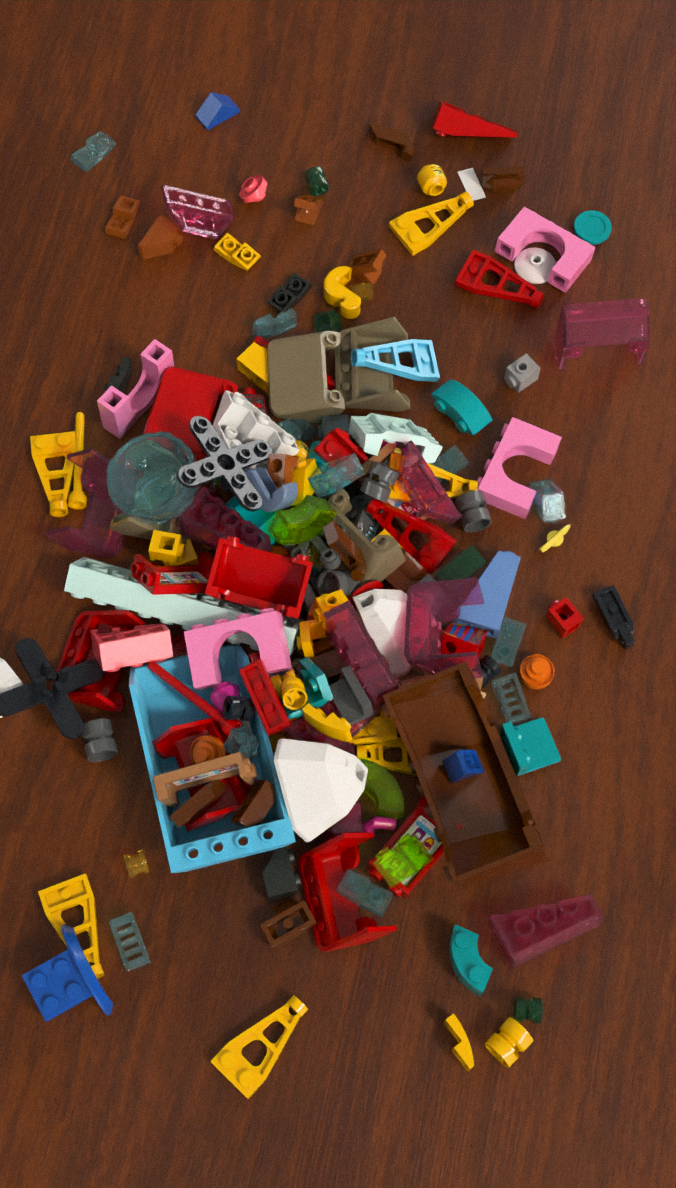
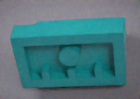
[280,657,334,719]
[499,718,561,776]

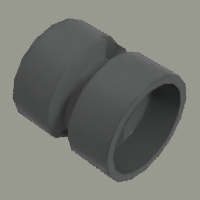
[360,461,400,502]
[455,491,492,533]
[317,570,361,599]
[82,719,118,762]

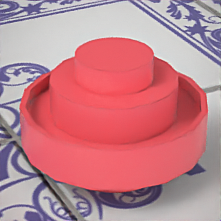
[239,175,268,203]

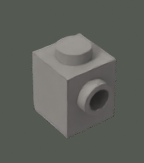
[504,353,541,393]

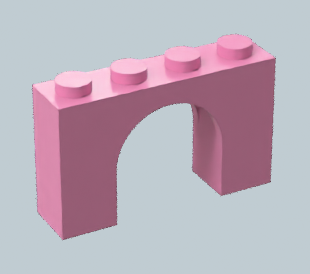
[495,207,595,293]
[97,339,174,439]
[477,417,562,519]
[184,608,292,690]

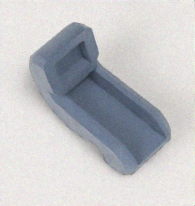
[244,467,298,512]

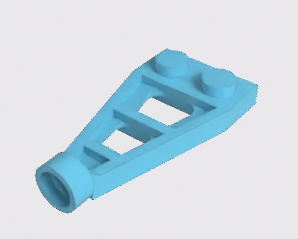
[351,339,440,382]

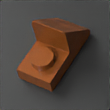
[294,194,323,225]
[348,249,387,285]

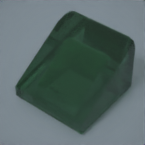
[315,309,341,333]

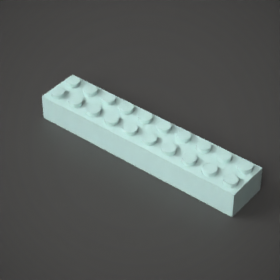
[64,557,305,655]

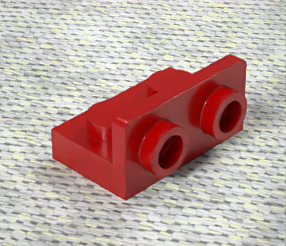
[313,427,369,482]

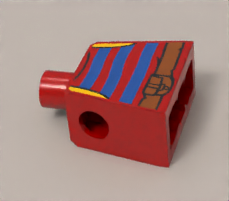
[429,623,488,667]

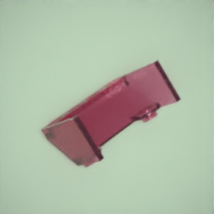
[553,298,650,370]
[45,448,137,558]
[404,577,484,678]

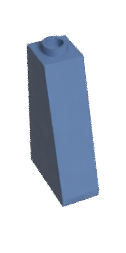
[453,551,521,639]

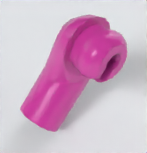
[360,816,396,839]

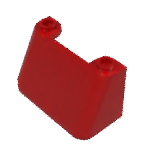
[205,535,313,620]

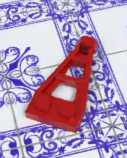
[455,249,544,308]
[366,498,456,575]

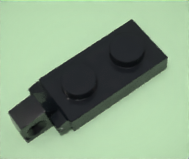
[592,585,635,650]

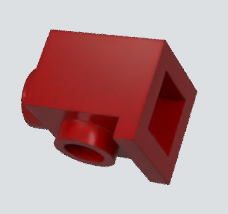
[546,597,584,639]

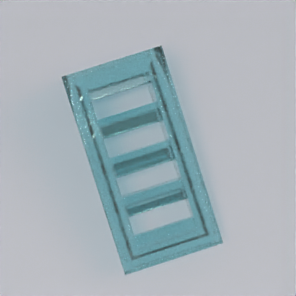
[491,673,531,724]
[109,912,151,972]

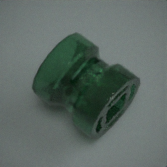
[304,166,330,196]
[514,996,543,1024]

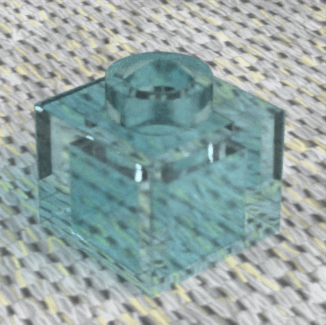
[224,726,260,760]

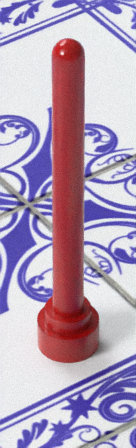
[148,661,242,738]

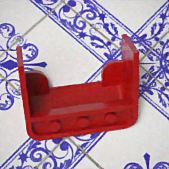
[298,833,397,952]

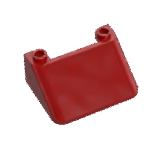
[143,367,239,462]
[50,610,148,713]
[152,718,256,832]

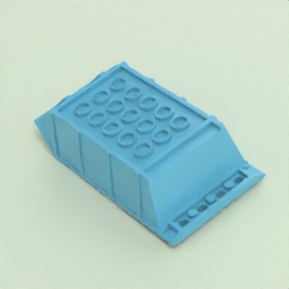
[129,644,296,874]

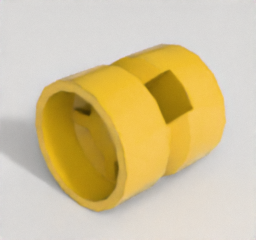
[484,1017,534,1068]

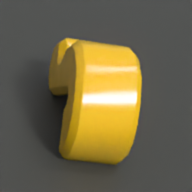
[324,266,361,319]

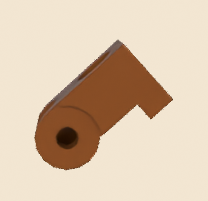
[268,454,298,489]

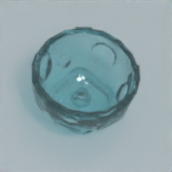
[106,431,198,524]

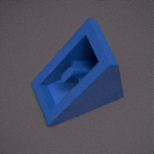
[195,92,240,130]
[442,750,484,783]

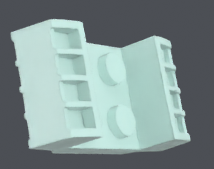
[349,413,443,463]

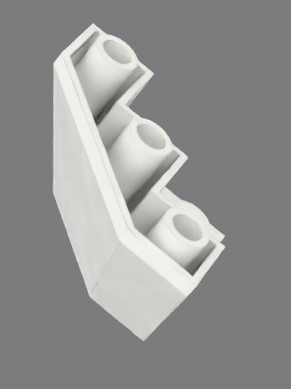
[213,390,300,471]
[353,589,436,682]
[274,738,368,842]

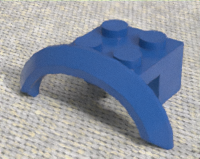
[22,924,113,1022]

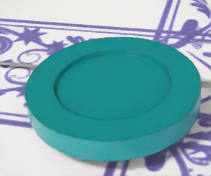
[574,210,612,245]

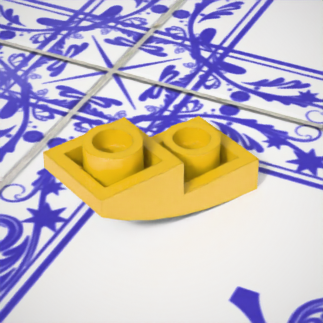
[213,233,261,271]
[302,703,352,742]

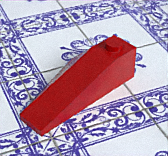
[432,100,518,138]

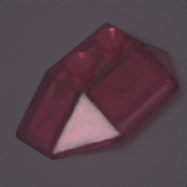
[161,185,235,239]
[397,440,462,524]

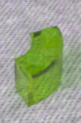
[269,495,337,545]
[361,759,404,820]
[373,833,434,888]

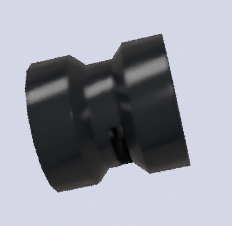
[472,655,501,688]
[223,696,256,721]

